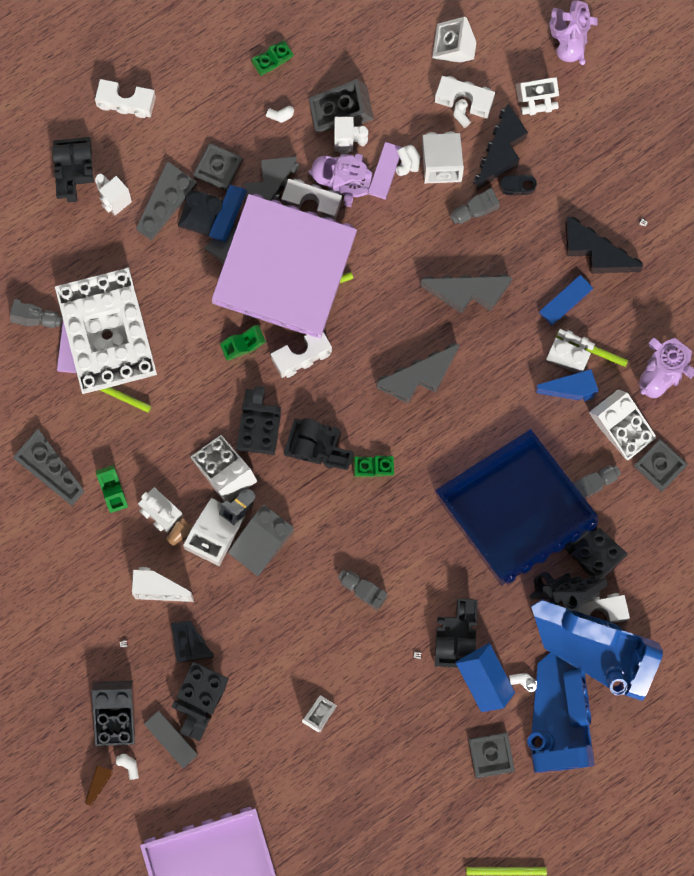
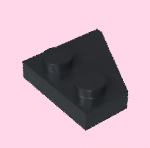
[170,621,214,663]

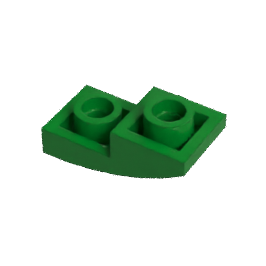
[251,41,294,76]
[353,456,394,477]

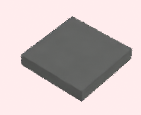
[193,143,243,191]
[633,439,688,493]
[468,732,515,779]

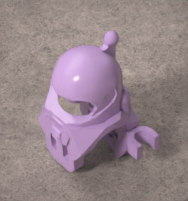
[549,0,598,65]
[309,154,372,207]
[639,338,694,398]

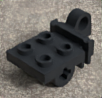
[52,137,94,203]
[236,386,281,455]
[284,418,354,471]
[552,519,627,579]
[530,572,608,611]
[434,598,478,668]
[171,662,229,741]

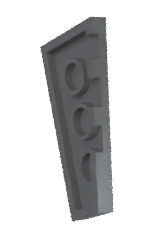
[136,161,197,241]
[13,429,85,506]

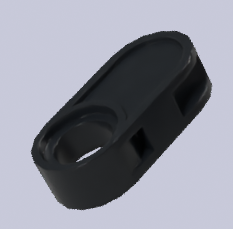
[500,175,537,195]

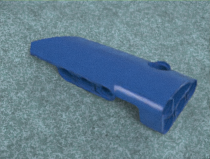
[531,600,663,701]
[527,652,595,773]

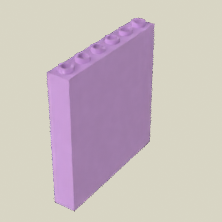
[212,194,357,339]
[140,807,276,876]

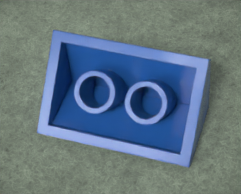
[455,643,515,712]

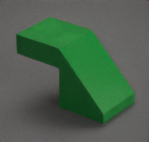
[220,325,266,361]
[95,465,128,513]

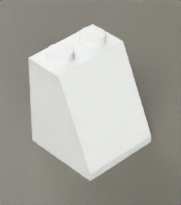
[422,131,464,184]

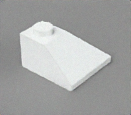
[432,17,476,62]

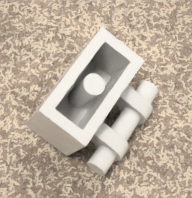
[516,77,559,116]
[335,117,368,154]
[95,174,132,216]
[546,329,595,374]
[138,487,183,533]

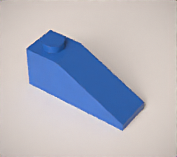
[535,369,598,401]

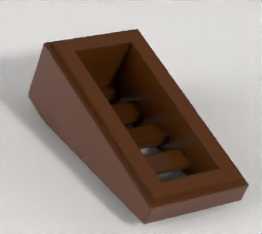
[85,766,113,806]

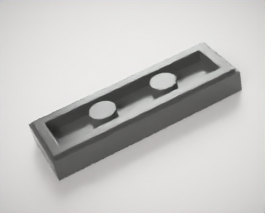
[144,711,198,769]

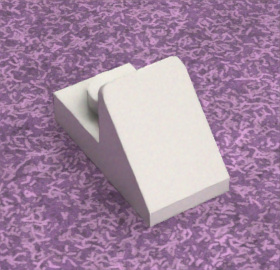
[302,695,337,732]

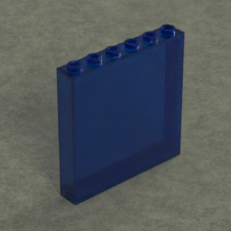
[435,429,598,586]

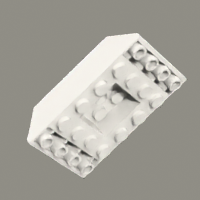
[55,268,157,394]

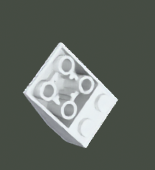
[589,390,657,461]
[191,435,257,502]
[183,498,246,566]

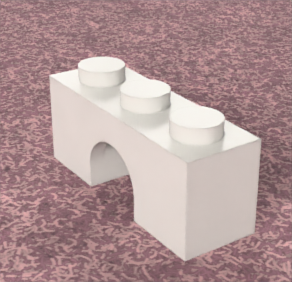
[435,76,495,119]
[95,79,156,118]
[281,179,342,220]
[271,332,332,378]
[575,593,630,623]

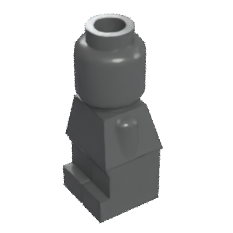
[450,188,500,224]
[10,299,62,328]
[569,465,621,503]
[338,569,388,611]

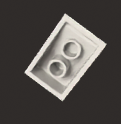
[132,567,194,602]

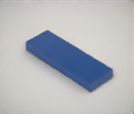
[209,185,247,242]
[539,275,593,326]

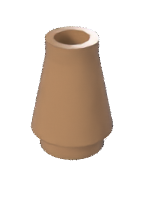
[166,517,193,546]

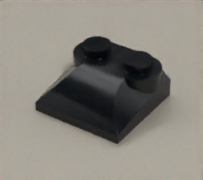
[178,191,223,237]

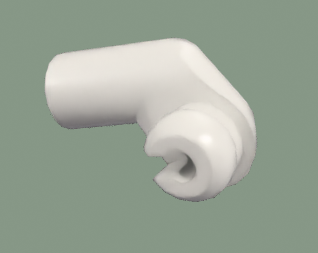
[453,99,471,128]
[266,106,294,123]
[404,145,421,172]
[396,147,412,176]
[509,673,537,692]
[115,754,139,780]

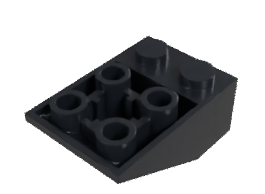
[92,680,135,746]

